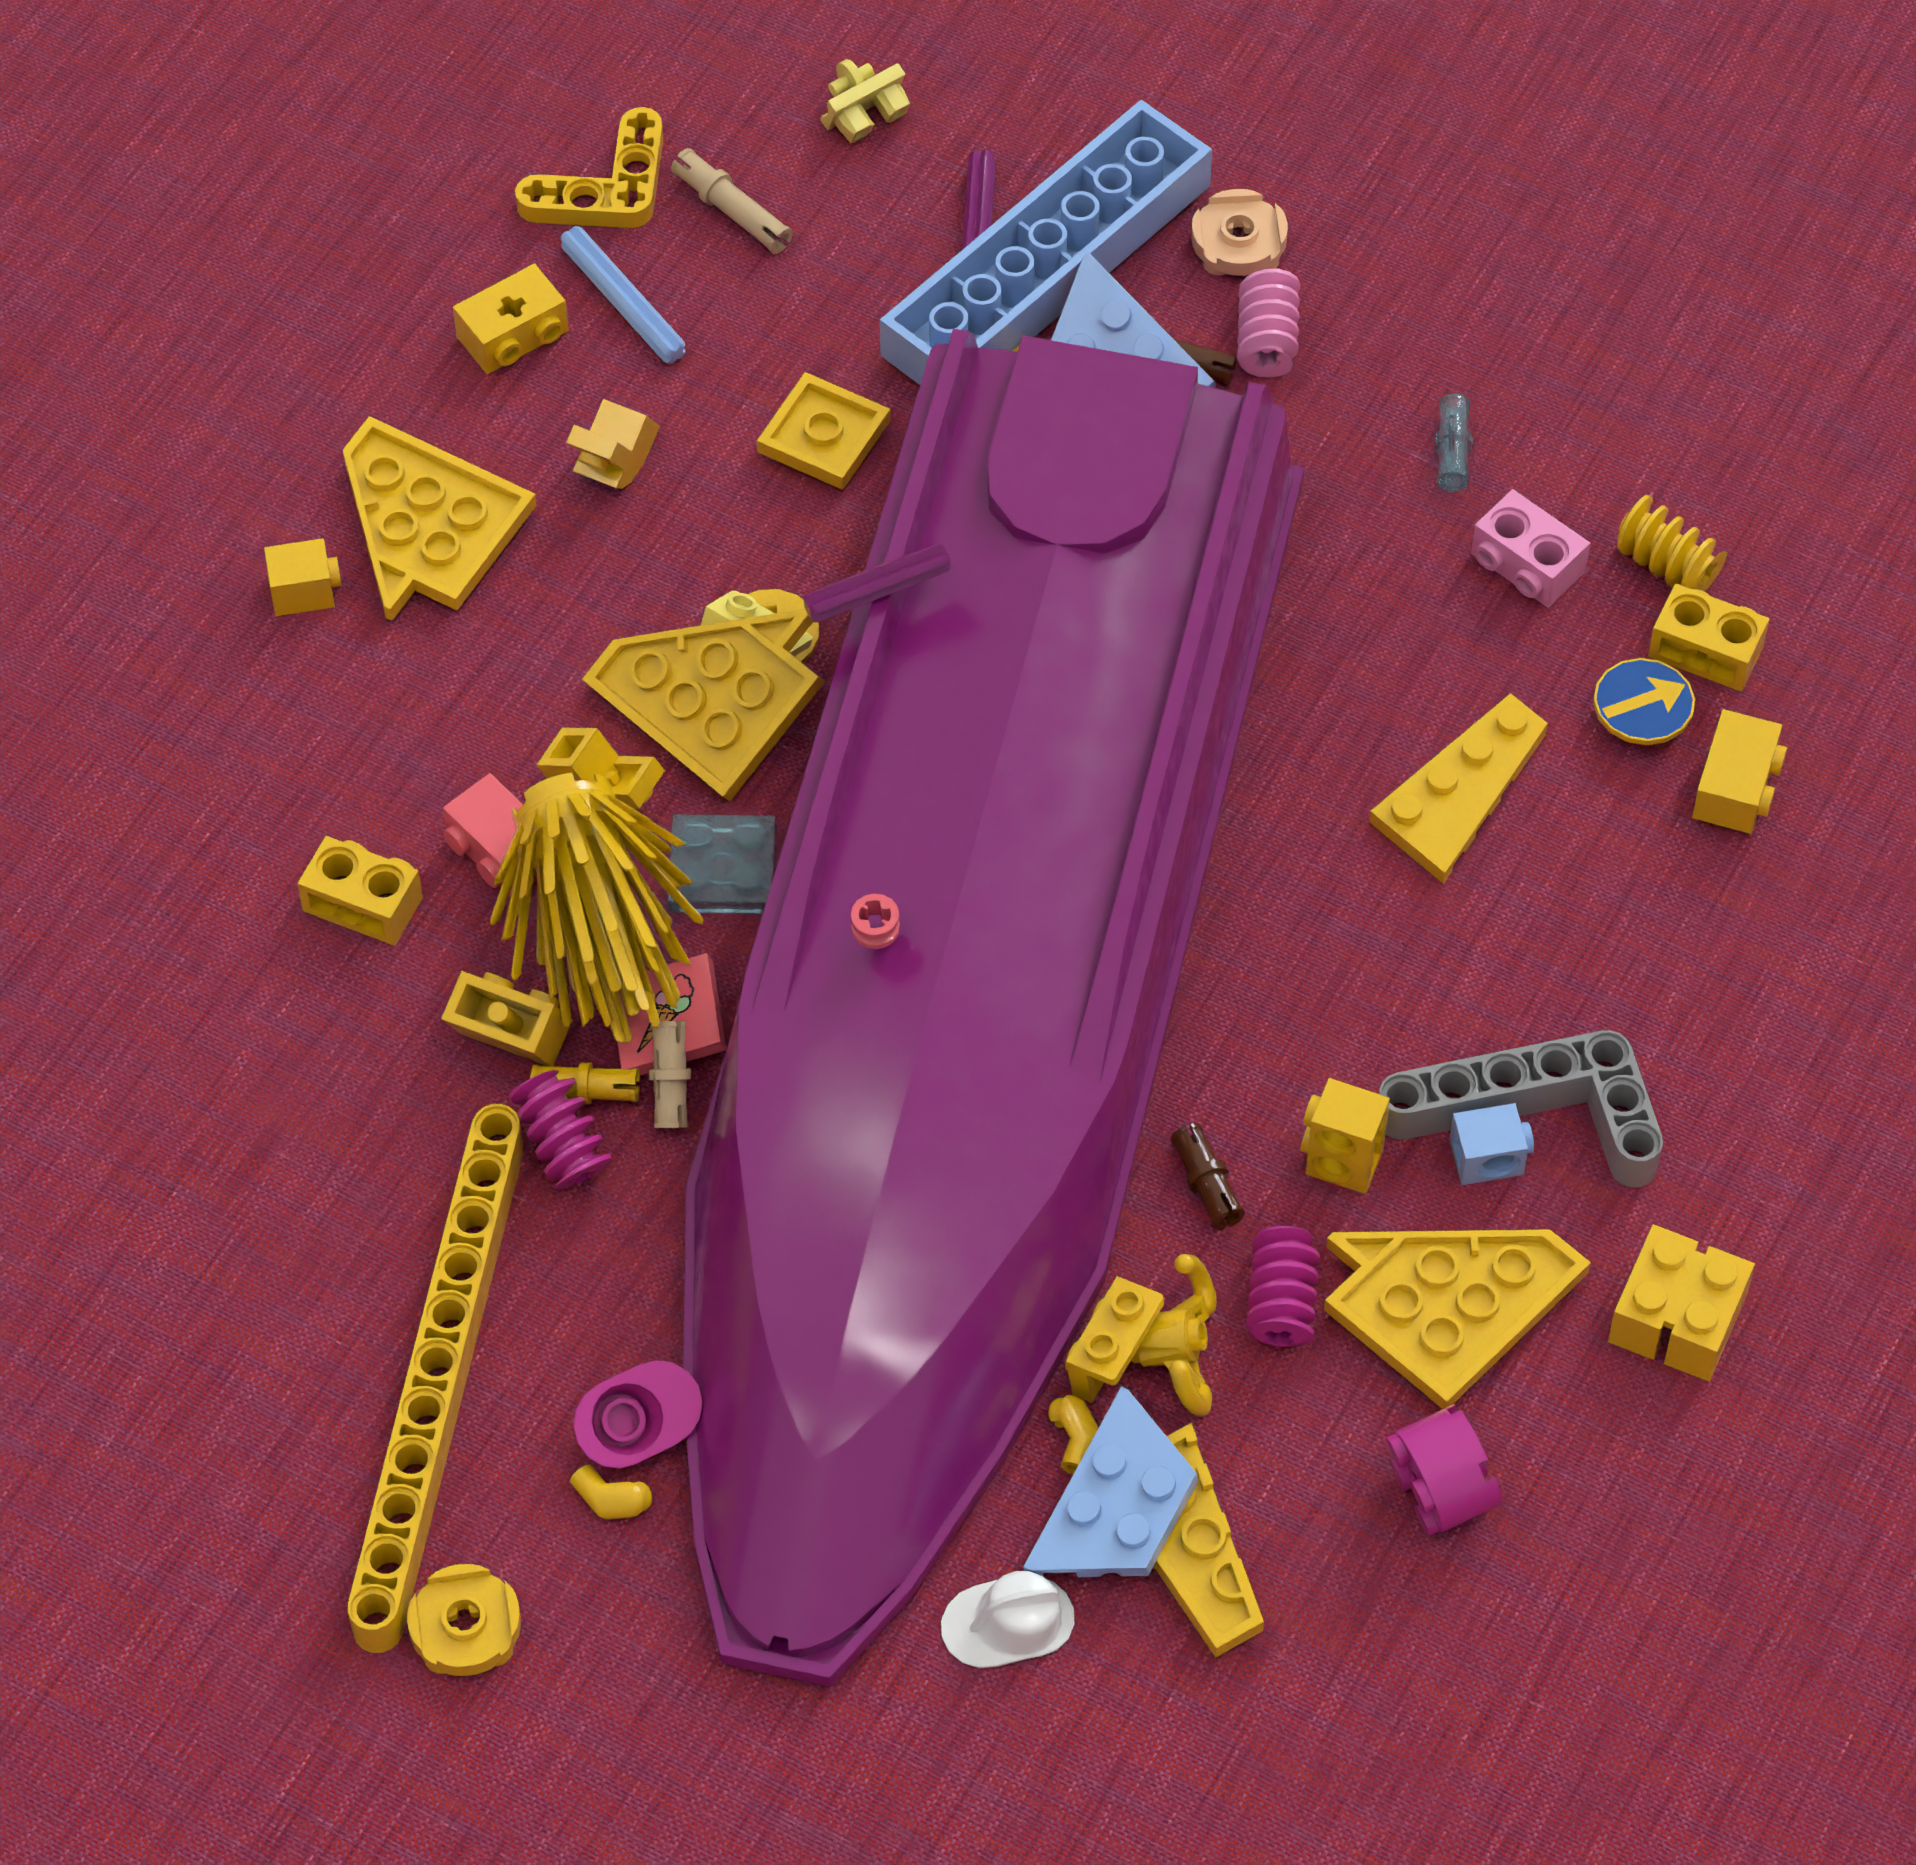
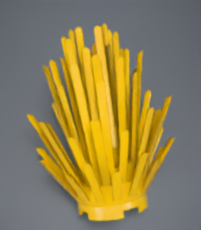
[490,772,703,1043]

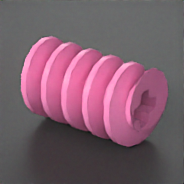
[1237,269,1300,378]

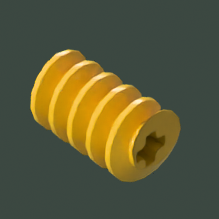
[1617,495,1728,591]

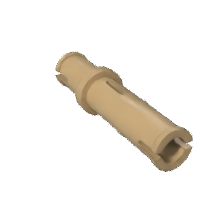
[671,148,793,254]

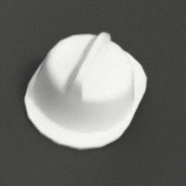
[941,1571,1075,1668]

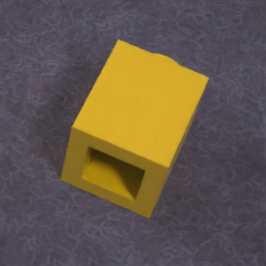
[264,538,342,616]

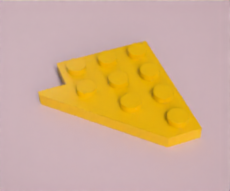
[343,416,537,621]
[1324,1230,1591,1409]

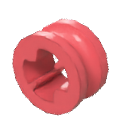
[851,894,900,949]

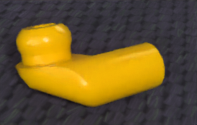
[1048,1395,1098,1475]
[570,1464,652,1519]

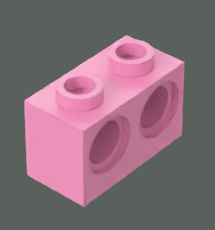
[1471,489,1590,608]

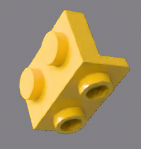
[1065,1276,1164,1403]

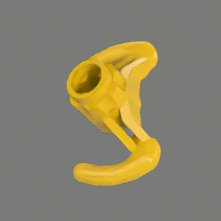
[1131,1254,1217,1417]

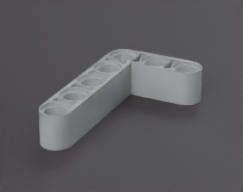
[1379,1030,1663,1188]

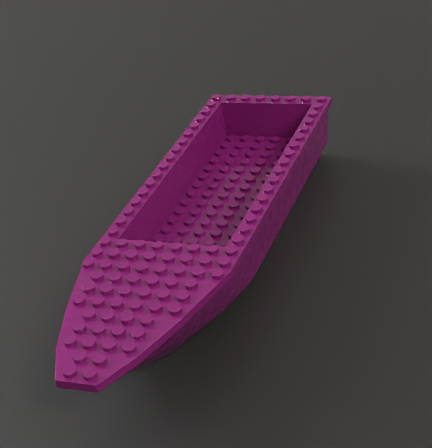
[683,328,1304,1687]

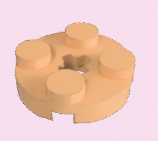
[1191,189,1288,276]

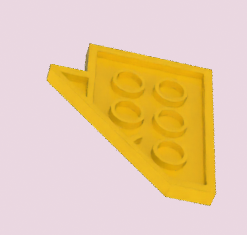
[582,609,825,801]

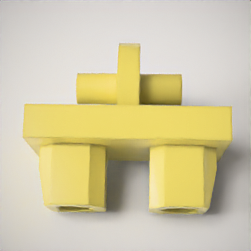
[820,59,910,143]

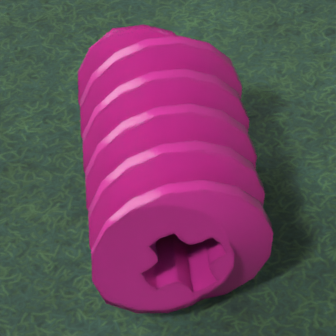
[509,1070,612,1191]
[1246,1226,1320,1347]

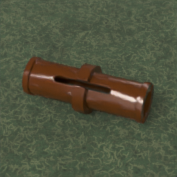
[1170,1123,1245,1230]

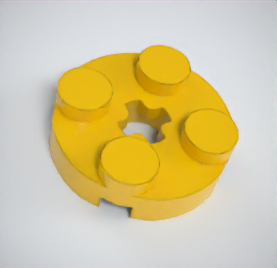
[407,1564,521,1676]

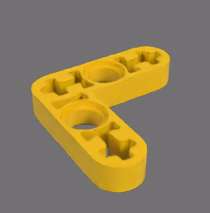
[515,107,663,228]

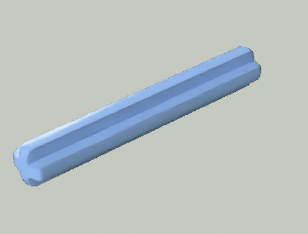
[561,226,686,364]

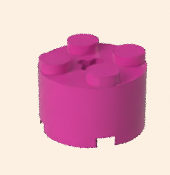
[1386,1404,1502,1536]

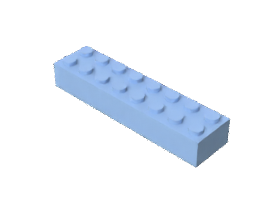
[880,100,1212,385]

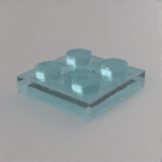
[668,814,776,913]

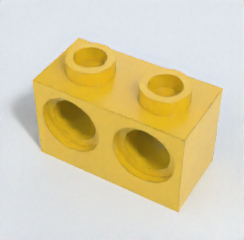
[1648,583,1770,692]
[297,836,423,946]
[1300,1078,1390,1194]

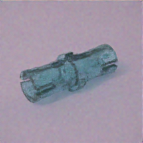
[1434,394,1473,491]

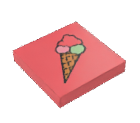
[618,953,726,1075]

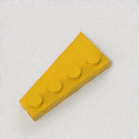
[1369,693,1548,884]
[1154,1423,1264,1658]

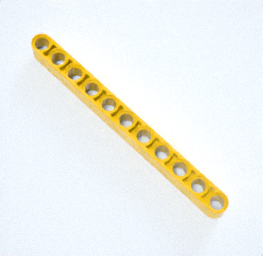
[348,1104,523,1653]

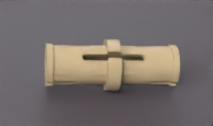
[649,1021,691,1128]

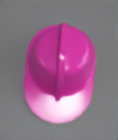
[573,1360,703,1468]

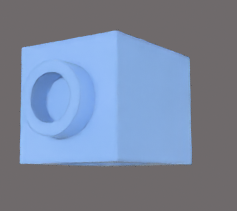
[1449,1103,1534,1185]

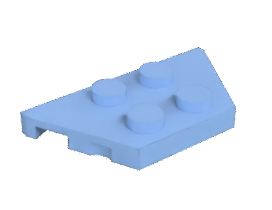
[1051,252,1217,388]
[1023,1387,1198,1577]

